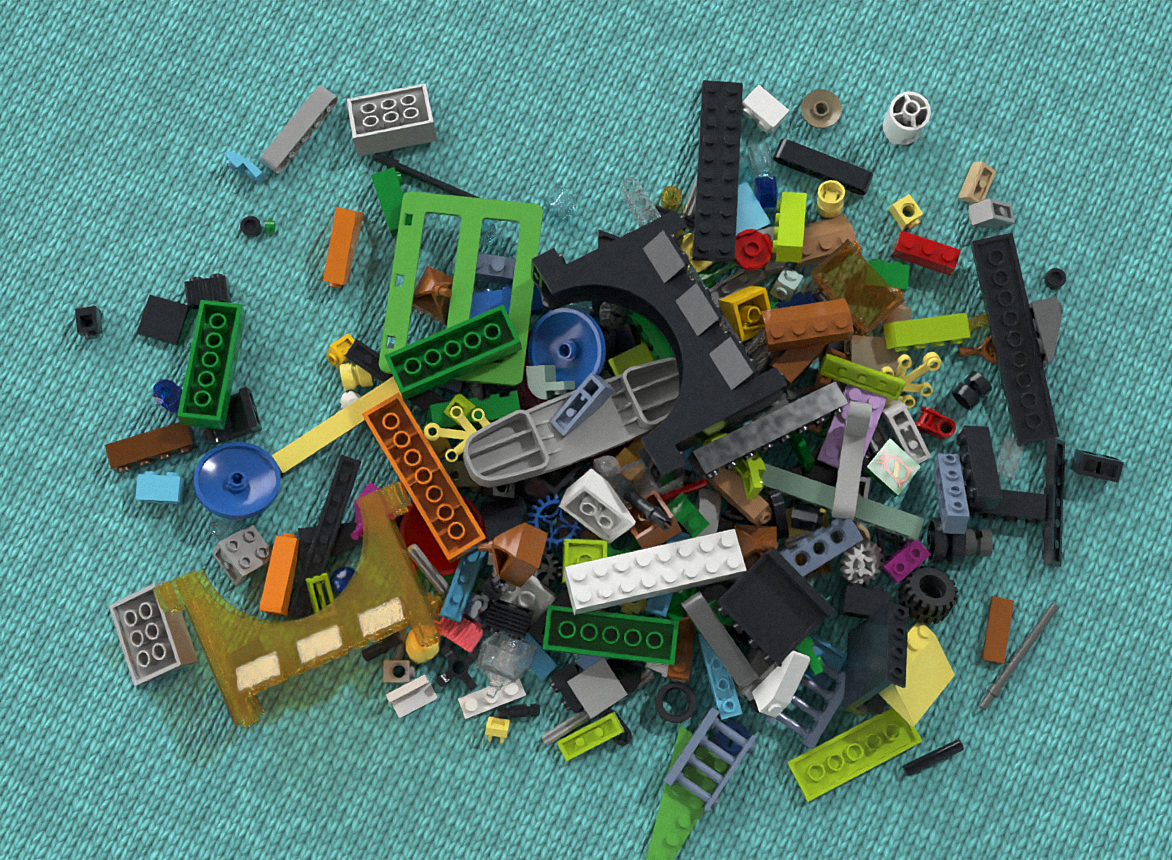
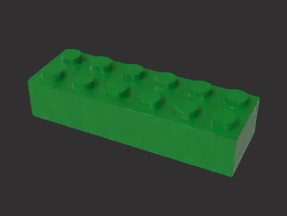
[177,300,246,430]
[384,305,522,400]
[543,605,679,666]

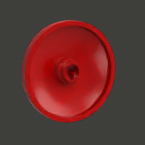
[399,494,485,576]

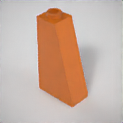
[323,207,364,288]
[259,533,299,616]

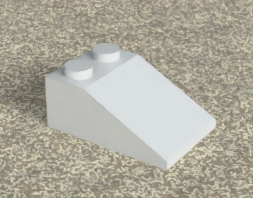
[559,469,636,544]

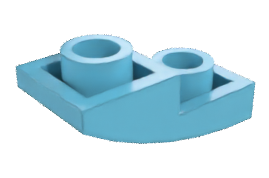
[224,151,266,184]

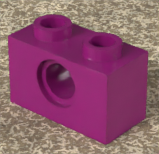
[880,540,931,583]

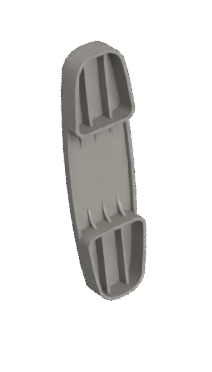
[463,357,679,488]

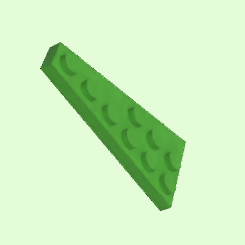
[646,725,730,860]

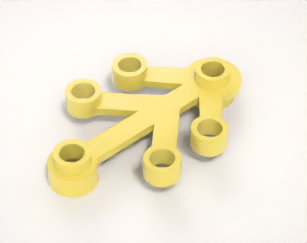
[880,352,941,408]
[424,406,490,462]

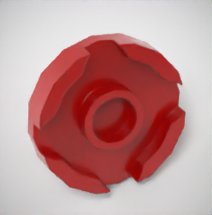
[735,229,773,271]

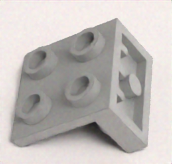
[212,524,272,587]

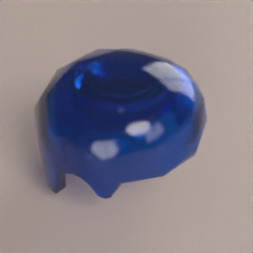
[329,567,364,600]

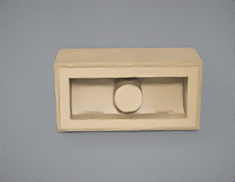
[958,161,996,204]

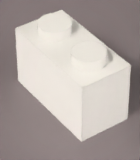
[742,85,789,134]

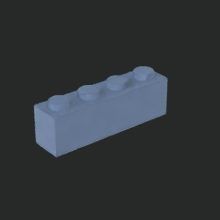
[475,253,536,285]

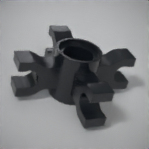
[469,574,509,613]
[436,644,483,692]

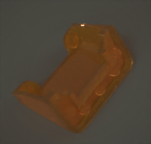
[810,239,905,336]

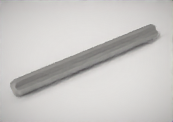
[542,668,654,745]

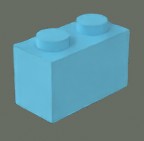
[135,471,185,504]

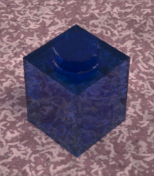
[753,176,778,209]

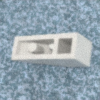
[881,400,931,464]
[752,651,810,718]

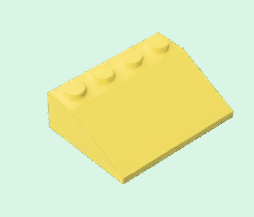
[878,622,955,727]

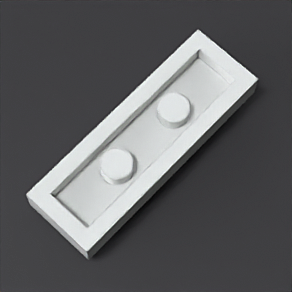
[458,675,526,719]

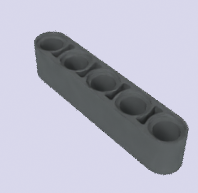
[681,591,759,690]

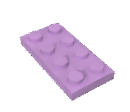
[816,384,887,469]

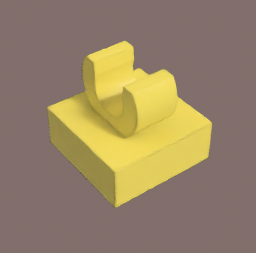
[485,716,510,743]

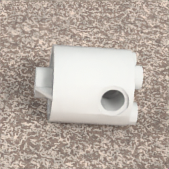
[883,92,931,145]

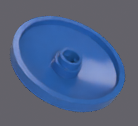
[528,308,606,393]
[194,442,280,520]

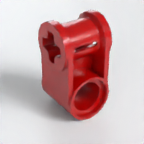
[914,406,956,441]

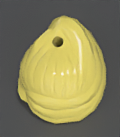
[405,625,441,664]

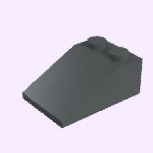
[1029,296,1063,368]

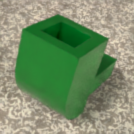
[667,492,710,538]

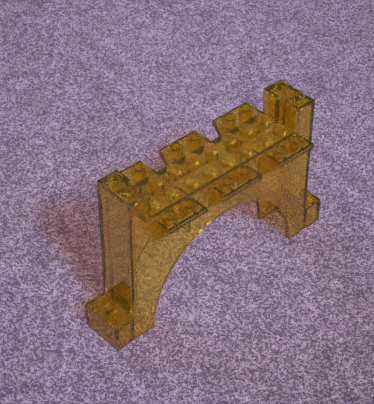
[152,481,444,728]

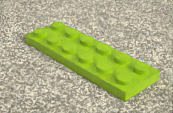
[786,707,923,802]

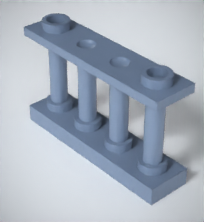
[765,647,846,749]
[663,707,757,811]

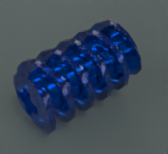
[153,379,182,413]

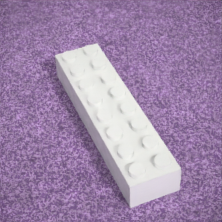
[564,529,746,615]

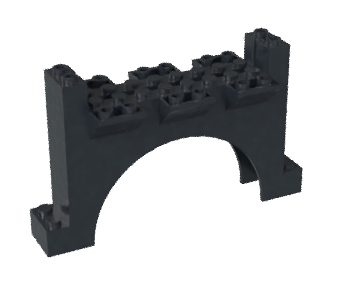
[531,210,787,488]

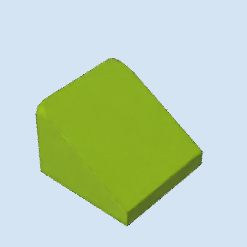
[443,394,476,425]

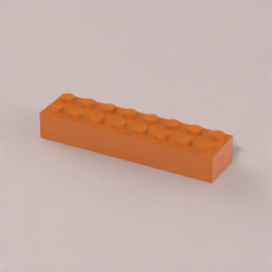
[362,392,487,563]

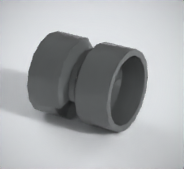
[965,529,993,557]

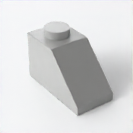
[969,198,1015,228]

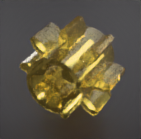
[420,592,444,618]

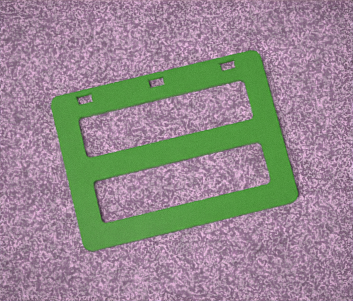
[379,191,543,386]

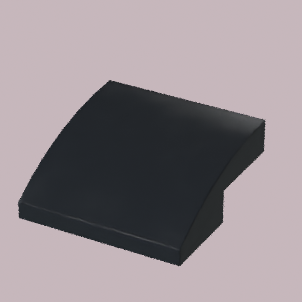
[481,497,528,543]

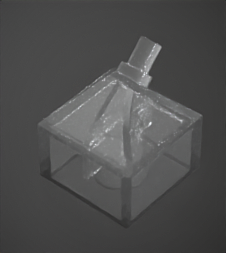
[476,631,537,699]

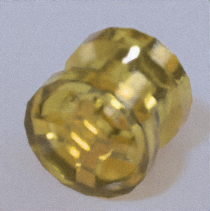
[661,186,682,210]

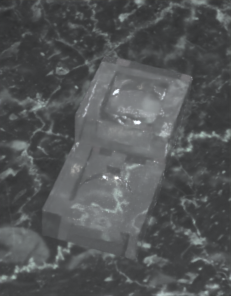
[996,435,1025,480]

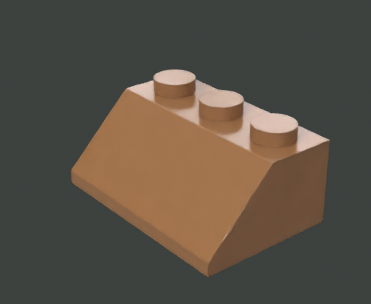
[794,214,859,269]

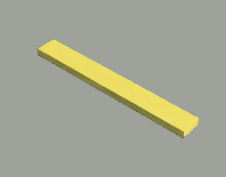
[272,377,402,473]

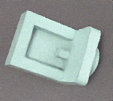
[770,266,803,303]

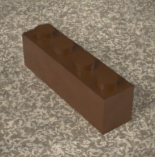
[105,422,197,473]

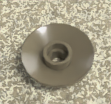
[801,89,842,128]

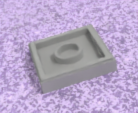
[567,658,627,719]

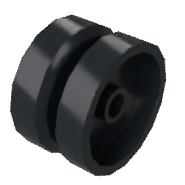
[927,517,966,565]

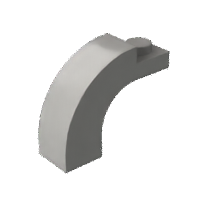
[690,489,721,539]

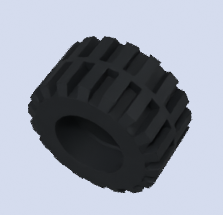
[898,565,958,625]

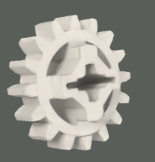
[840,539,884,585]

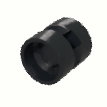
[952,371,992,411]

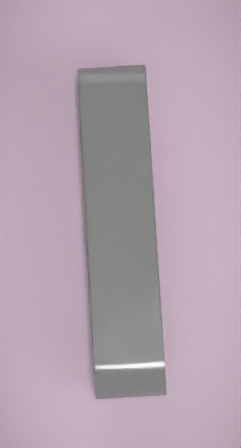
[260,86,338,174]

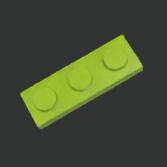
[557,712,624,761]

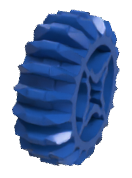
[527,494,585,552]

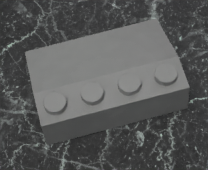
[347,83,438,157]
[109,581,198,686]

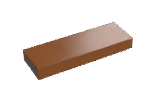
[981,596,1014,664]

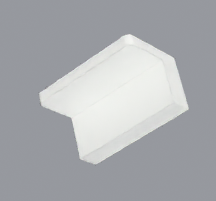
[386,674,437,718]

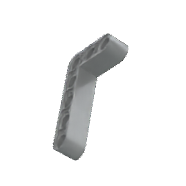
[832,401,872,520]

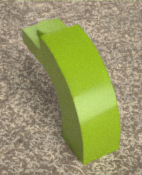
[703,433,766,499]

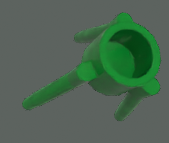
[695,261,737,289]

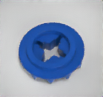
[715,721,749,756]

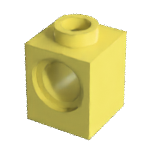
[889,194,923,230]

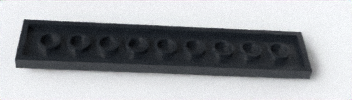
[692,80,743,263]
[970,232,1059,446]

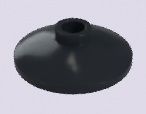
[606,658,641,697]

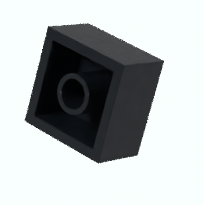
[837,583,890,619]

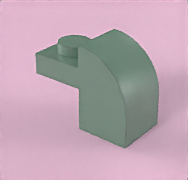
[526,365,575,399]

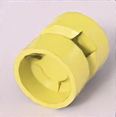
[816,180,845,218]
[340,363,374,391]

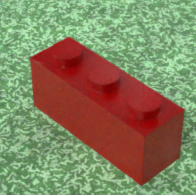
[891,231,961,275]

